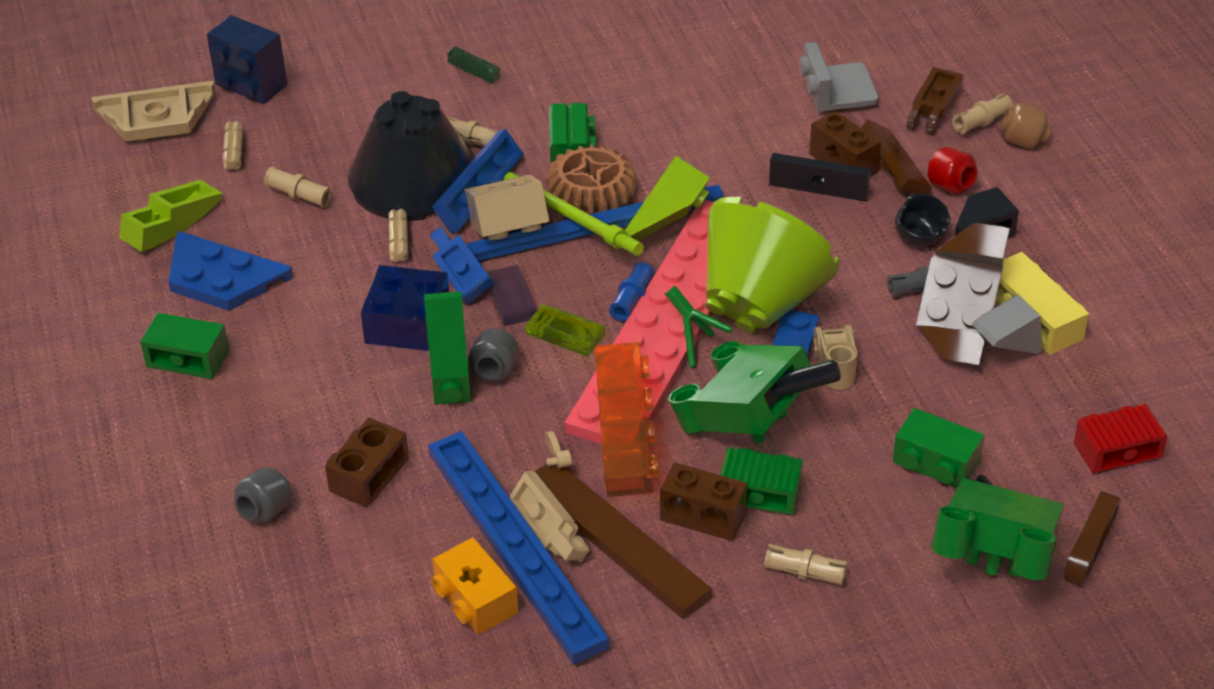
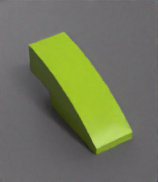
[119,180,222,252]

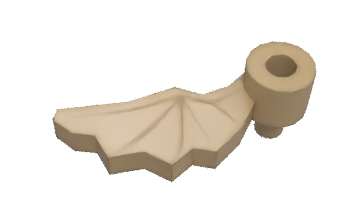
[544,431,572,469]

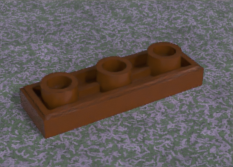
[861,119,932,195]

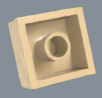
[464,174,549,240]

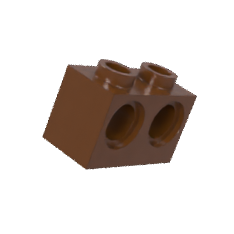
[325,417,409,508]
[660,462,747,541]

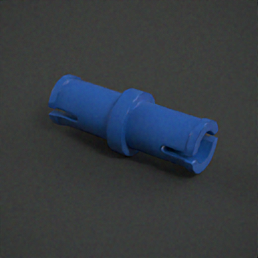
[609,262,655,321]

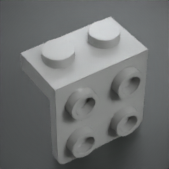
[799,42,878,112]

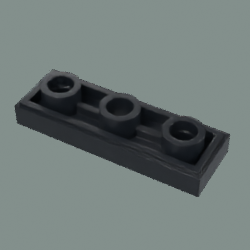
[769,153,871,202]

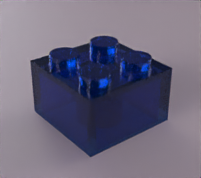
[361,265,449,351]

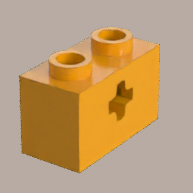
[431,537,519,635]

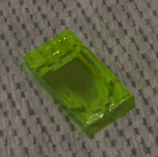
[525,304,605,357]

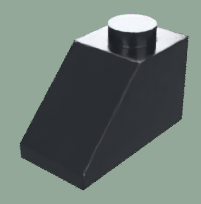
[954,187,1019,239]

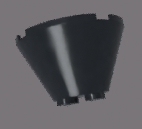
[348,91,475,221]

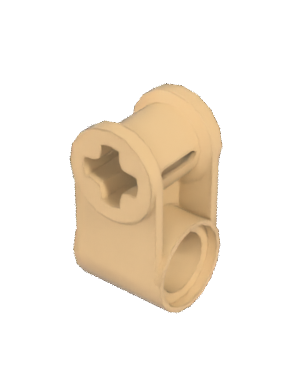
[813,324,857,390]

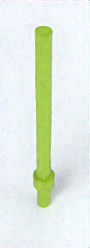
[504,172,644,256]

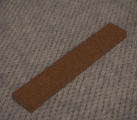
[534,463,712,619]

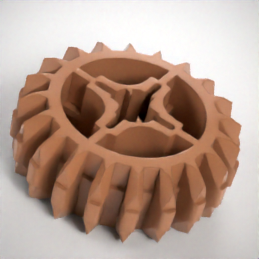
[546,145,636,214]

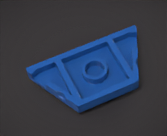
[168,231,293,311]

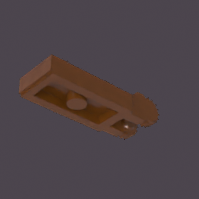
[906,67,964,135]

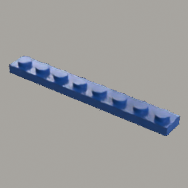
[428,431,610,665]

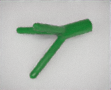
[664,285,733,368]

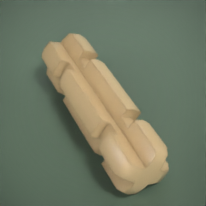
[222,121,243,171]
[388,209,409,263]

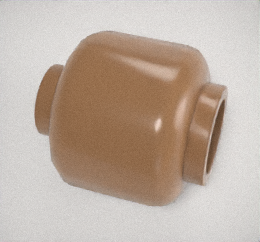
[1000,102,1052,150]

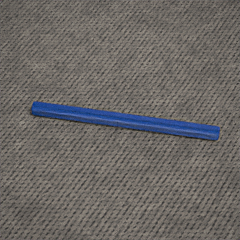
[467,185,723,261]

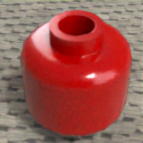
[928,147,978,194]

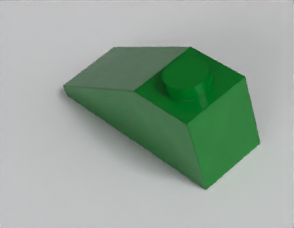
[424,291,471,405]

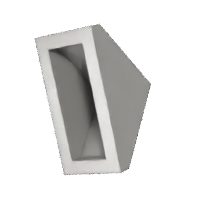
[972,294,1042,354]

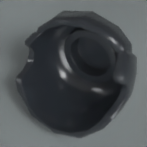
[894,194,950,248]

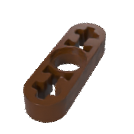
[1063,491,1121,585]

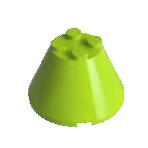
[705,197,840,333]

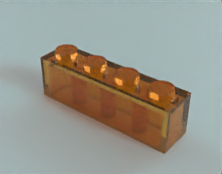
[594,342,660,497]

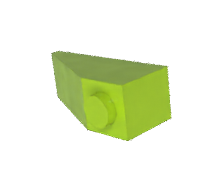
[625,156,710,241]

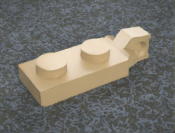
[509,471,590,562]

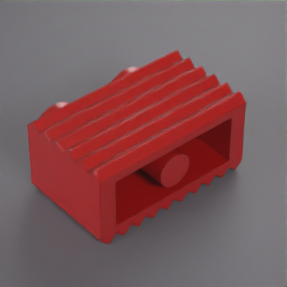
[1074,403,1168,473]

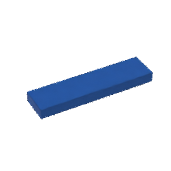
[432,128,524,234]

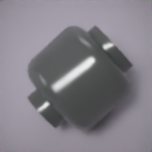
[468,328,520,382]
[234,467,292,524]

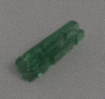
[446,46,500,83]

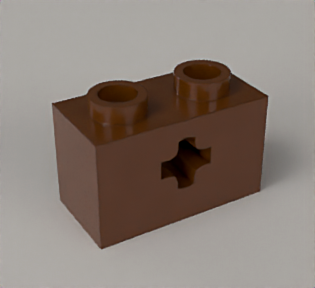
[809,111,881,177]

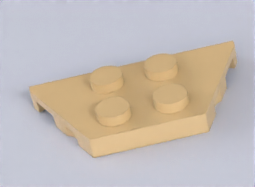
[91,80,216,142]

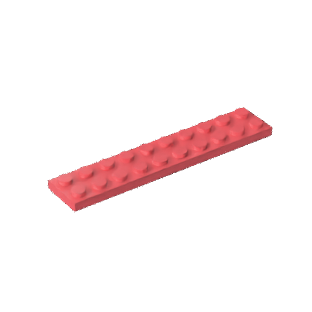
[564,200,714,454]

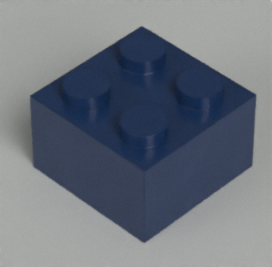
[206,15,287,104]

